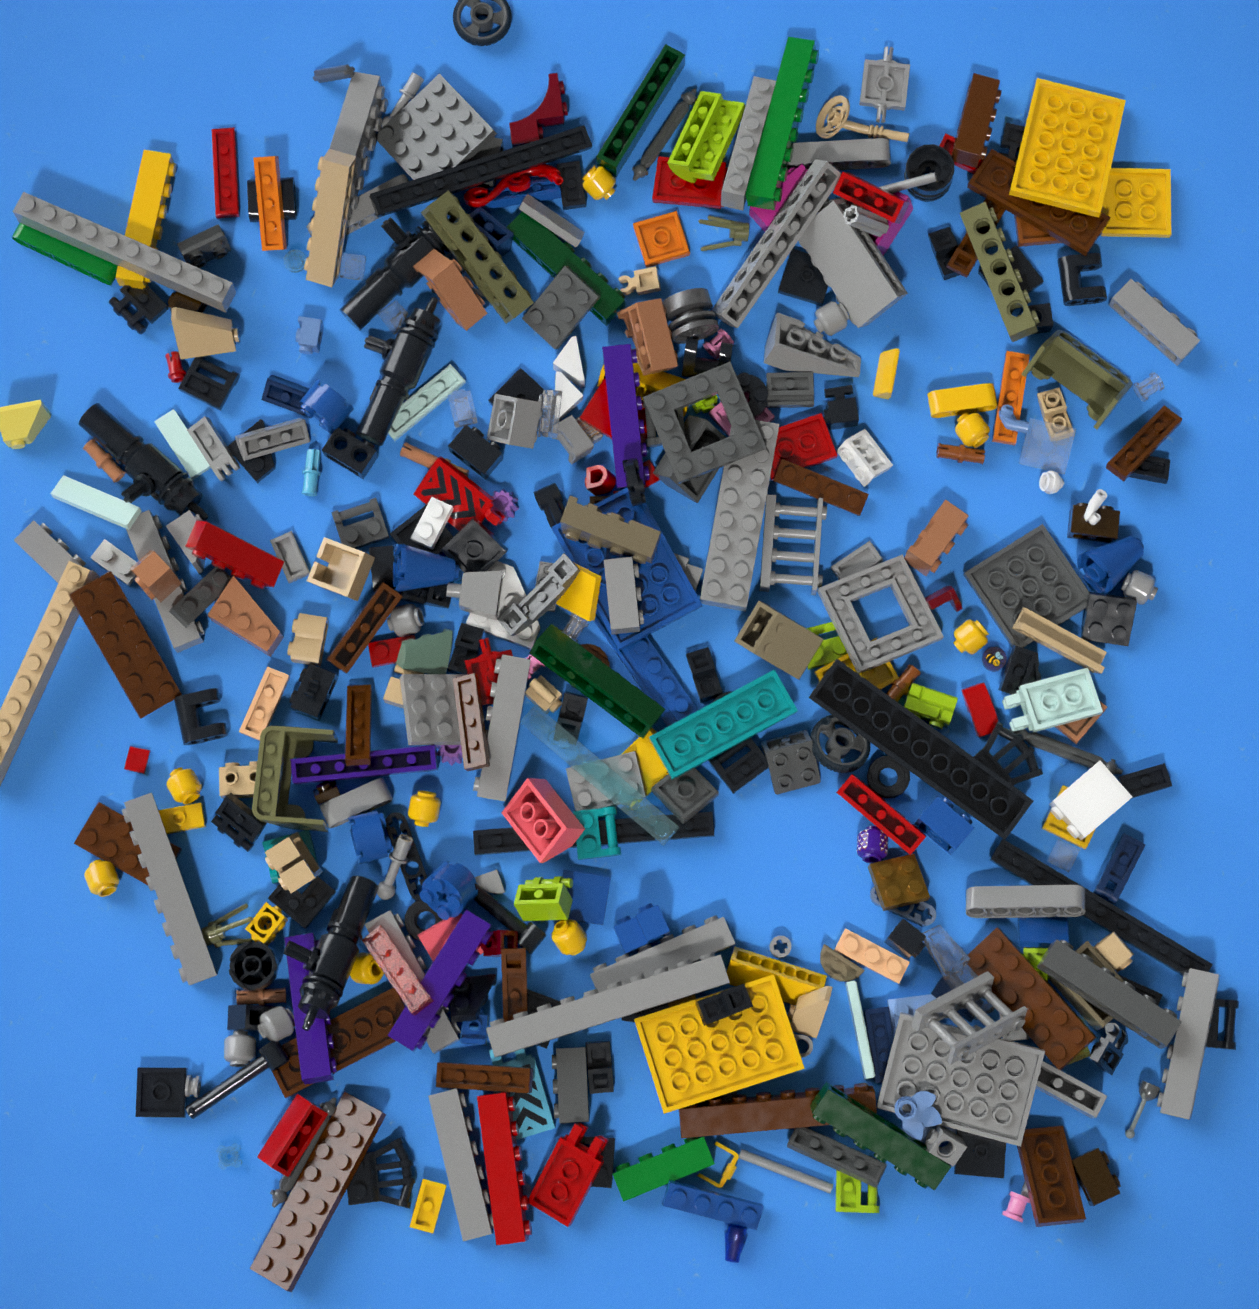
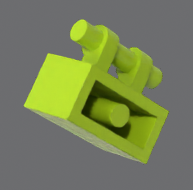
[514,876,573,921]

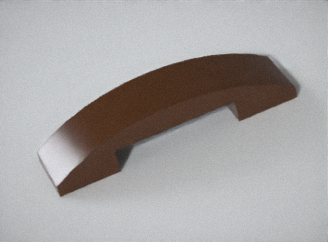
[947,198,1005,278]
[501,948,528,1022]

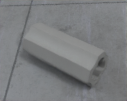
[843,205,889,237]

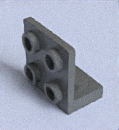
[177,224,231,268]
[761,730,821,795]

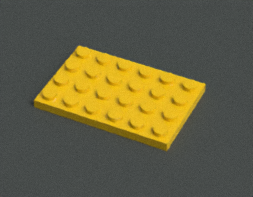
[1009,78,1126,218]
[634,974,805,1114]

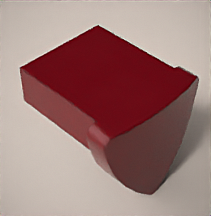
[925,586,963,612]

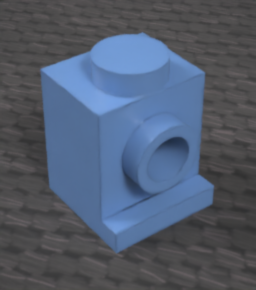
[296,316,324,355]

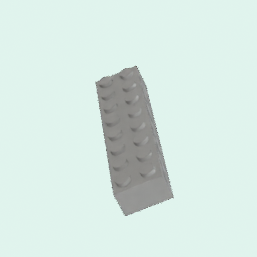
[700,420,779,612]

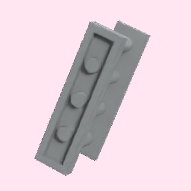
[759,494,827,595]
[911,971,1028,1065]

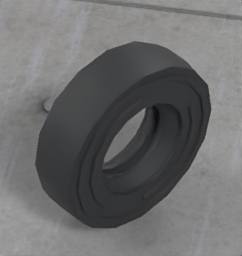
[867,756,910,798]
[405,900,443,942]

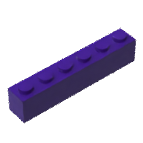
[602,344,650,488]
[290,745,438,784]
[388,910,493,1052]
[284,933,337,1085]

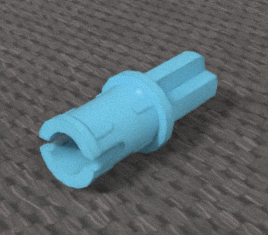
[302,449,321,496]

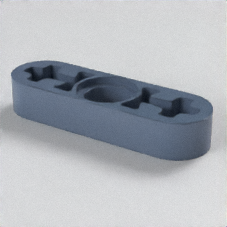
[870,887,936,927]

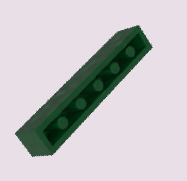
[596,44,685,177]
[506,211,625,326]
[529,624,665,739]
[810,1082,951,1190]

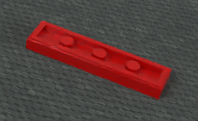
[212,128,240,218]

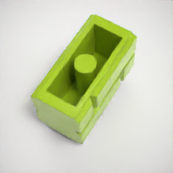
[904,683,958,729]

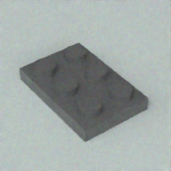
[522,266,601,349]

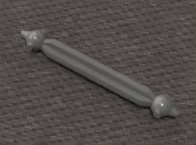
[632,88,697,181]
[1010,728,1123,775]
[270,1097,336,1208]

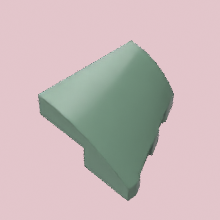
[396,629,452,674]

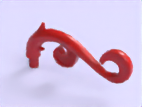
[464,164,563,207]

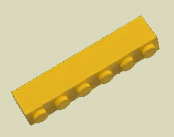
[115,150,176,289]

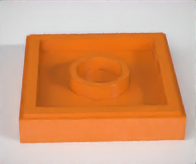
[633,211,690,268]

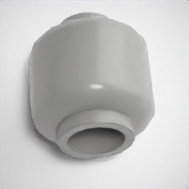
[813,301,850,336]
[1121,570,1158,605]
[387,604,424,637]
[258,1006,295,1041]
[224,1030,256,1067]

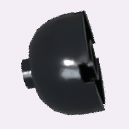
[229,942,279,991]

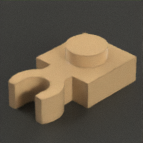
[619,266,661,295]

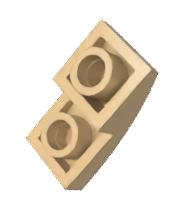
[1037,387,1074,442]

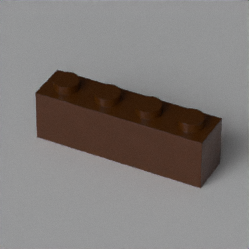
[951,73,1002,168]
[326,582,403,674]

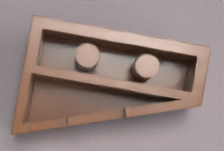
[413,249,487,331]
[617,298,678,376]
[904,500,969,576]
[129,550,182,603]
[208,576,284,657]

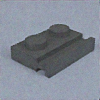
[766,372,814,408]

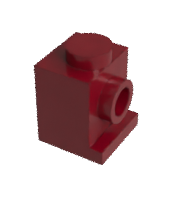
[481,930,518,957]

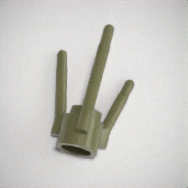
[698,216,749,251]
[202,904,253,948]

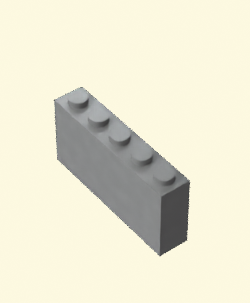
[798,198,908,328]

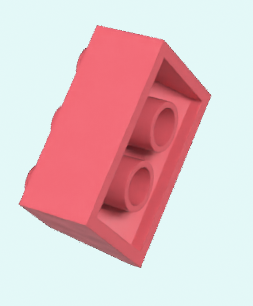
[501,778,585,863]

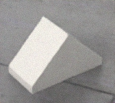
[553,336,585,388]
[554,371,583,422]

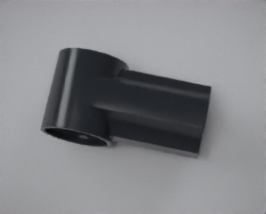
[533,483,565,533]

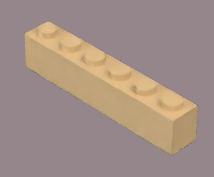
[304,149,356,287]

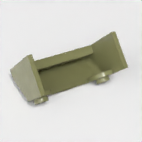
[1021,330,1133,429]
[252,726,338,832]

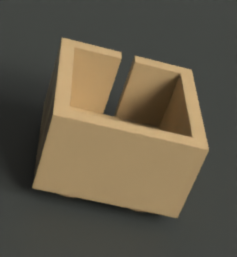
[307,537,375,601]
[264,832,323,893]

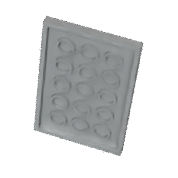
[876,1012,1045,1147]

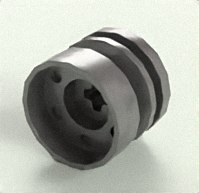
[662,288,719,344]

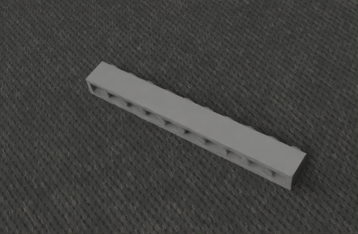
[13,192,236,313]
[486,952,730,1058]

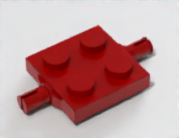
[464,638,513,705]

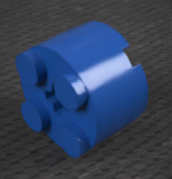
[299,379,354,433]
[348,810,392,864]
[420,861,478,920]

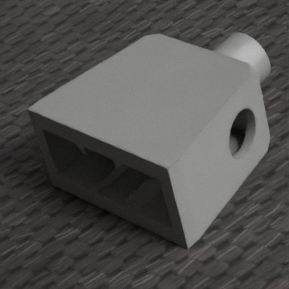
[446,571,503,620]

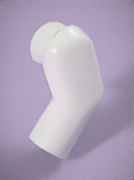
[1084,489,1107,525]

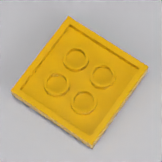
[1101,168,1171,238]

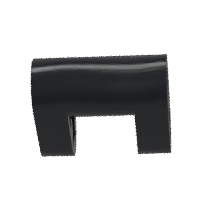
[247,177,297,223]
[1058,253,1107,306]
[682,338,733,377]
[174,688,228,745]

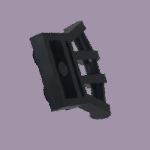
[973,721,1043,786]
[347,1137,416,1208]

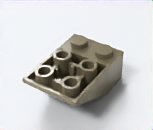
[734,601,824,680]

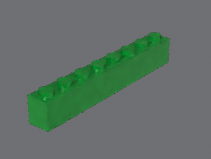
[746,37,819,210]

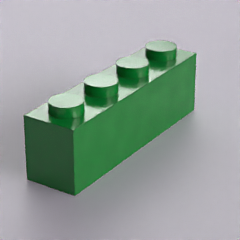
[613,1136,715,1202]

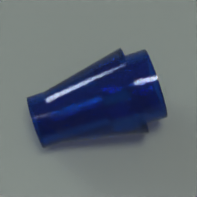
[724,1224,748,1263]

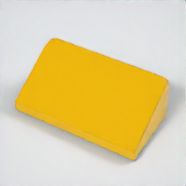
[873,348,900,399]

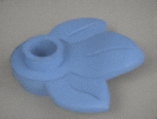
[894,1091,942,1140]

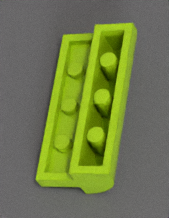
[667,91,745,183]

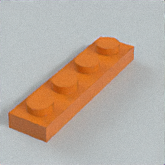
[253,156,287,251]
[992,351,1030,446]

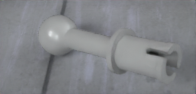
[381,72,424,128]
[377,834,413,900]

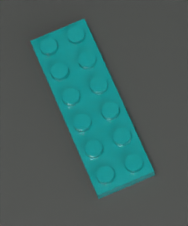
[649,669,798,780]

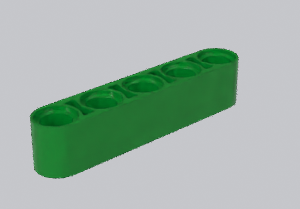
[12,223,118,286]

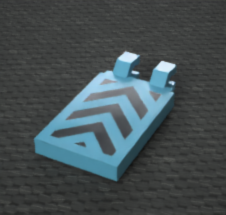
[489,1049,555,1140]

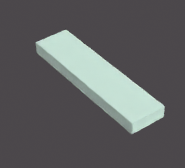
[388,364,466,441]
[50,475,142,530]
[845,981,875,1080]

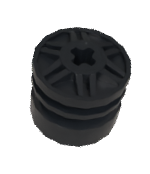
[904,144,954,202]

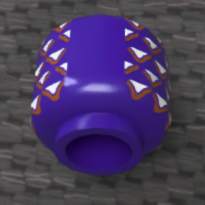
[856,826,888,863]

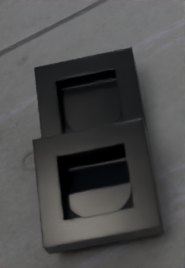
[928,227,960,280]
[369,545,398,593]
[400,584,451,608]
[448,623,484,675]
[686,647,723,703]
[553,692,588,745]
[695,984,753,1026]
[585,1040,614,1094]

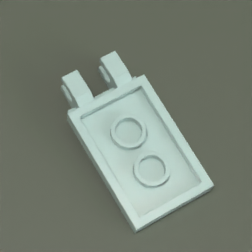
[1002,667,1103,733]

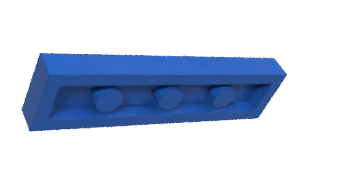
[470,179,562,212]
[662,1180,764,1230]

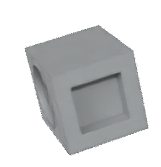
[925,1125,967,1167]

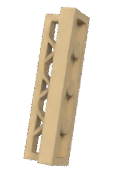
[1012,608,1107,674]

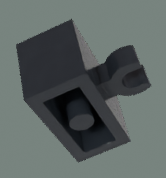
[289,663,338,722]

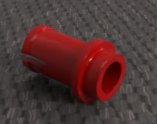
[165,351,186,383]

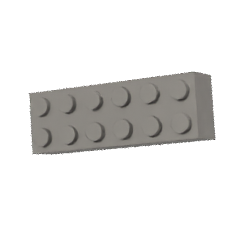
[317,71,388,218]

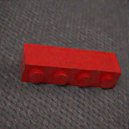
[185,521,285,589]
[836,774,927,855]

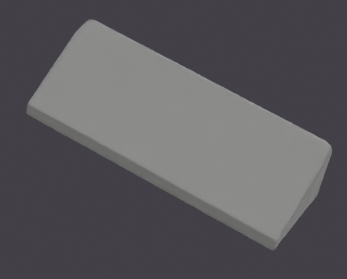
[235,418,310,461]

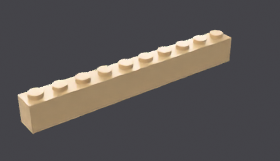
[0,561,98,786]

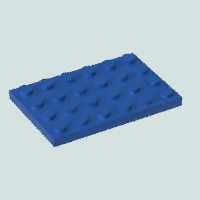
[551,488,702,651]

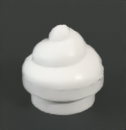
[1039,471,1065,494]

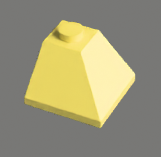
[0,400,51,449]

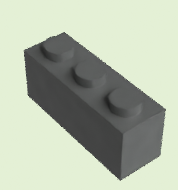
[552,1047,589,1124]

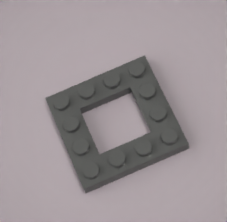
[643,362,766,484]

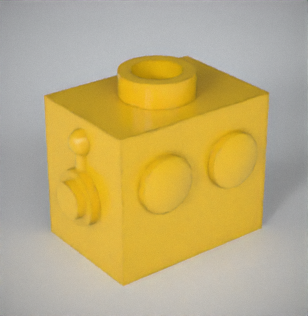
[245,902,289,946]

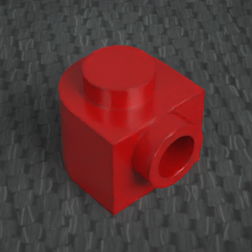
[585,465,616,496]

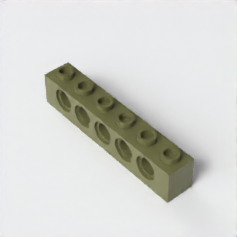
[421,190,534,324]
[960,202,1040,342]

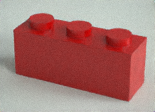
[833,172,910,224]
[257,1094,328,1177]

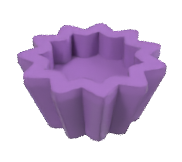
[492,489,519,522]
[436,745,463,766]

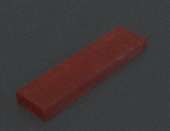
[362,925,434,1016]

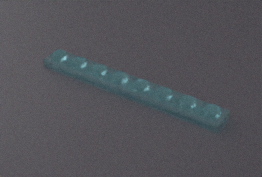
[520,704,679,846]

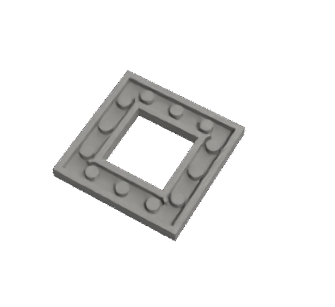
[817,554,944,674]

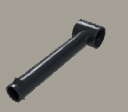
[474,883,547,954]
[185,1040,290,1119]

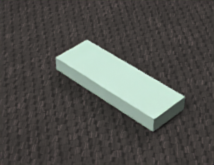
[154,409,211,480]

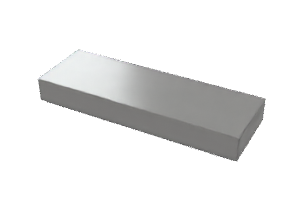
[519,194,585,247]

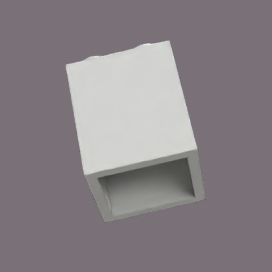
[1049,761,1132,840]

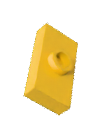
[158,802,206,834]
[410,1179,447,1234]

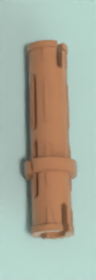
[400,442,469,477]

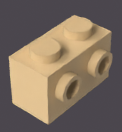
[219,761,257,799]

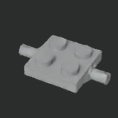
[859,46,910,123]

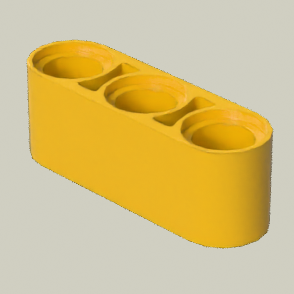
[927,383,998,418]

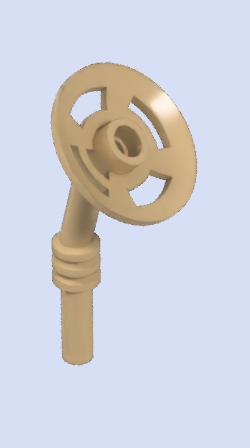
[816,95,909,142]

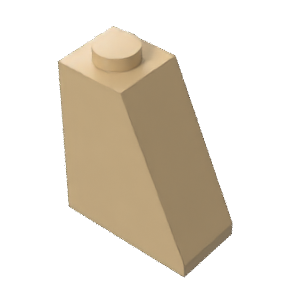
[171,307,240,359]

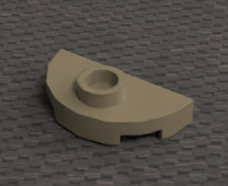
[820,944,865,982]

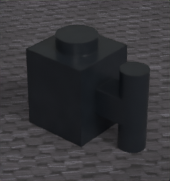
[823,385,859,430]

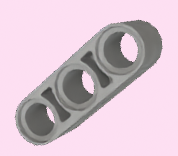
[320,778,393,829]

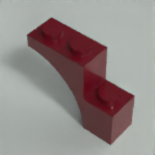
[509,73,568,148]

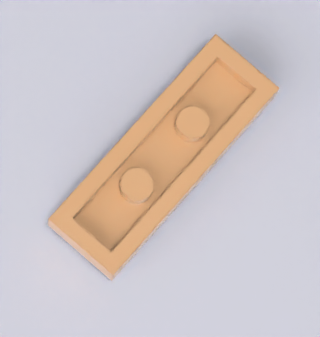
[239,666,290,741]
[834,928,910,984]

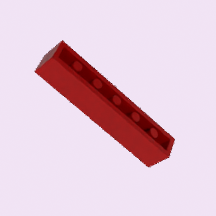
[477,1092,532,1245]

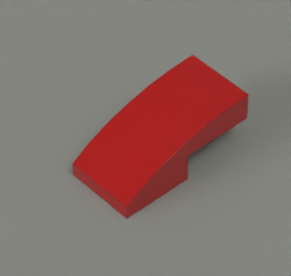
[961,682,998,737]

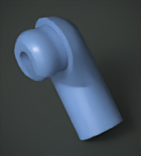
[999,404,1029,434]

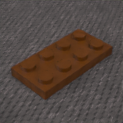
[74,802,182,885]
[1017,1126,1086,1227]

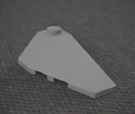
[764,312,861,377]

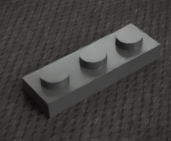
[169,567,232,628]

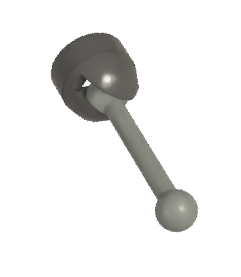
[1125,1080,1160,1139]

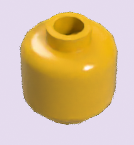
[582,166,616,200]
[955,412,990,448]
[953,619,989,655]
[166,767,202,804]
[408,790,441,827]
[84,859,120,897]
[551,919,587,956]
[350,952,385,985]

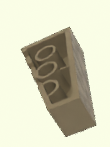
[560,495,661,564]

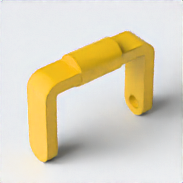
[697,1141,739,1188]

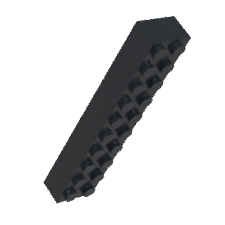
[809,659,1034,840]

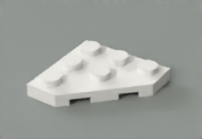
[466,561,541,650]

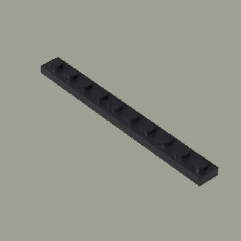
[369,125,592,218]
[473,812,714,856]
[990,839,1213,976]

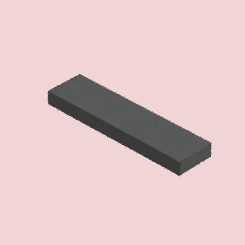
[787,1127,887,1188]

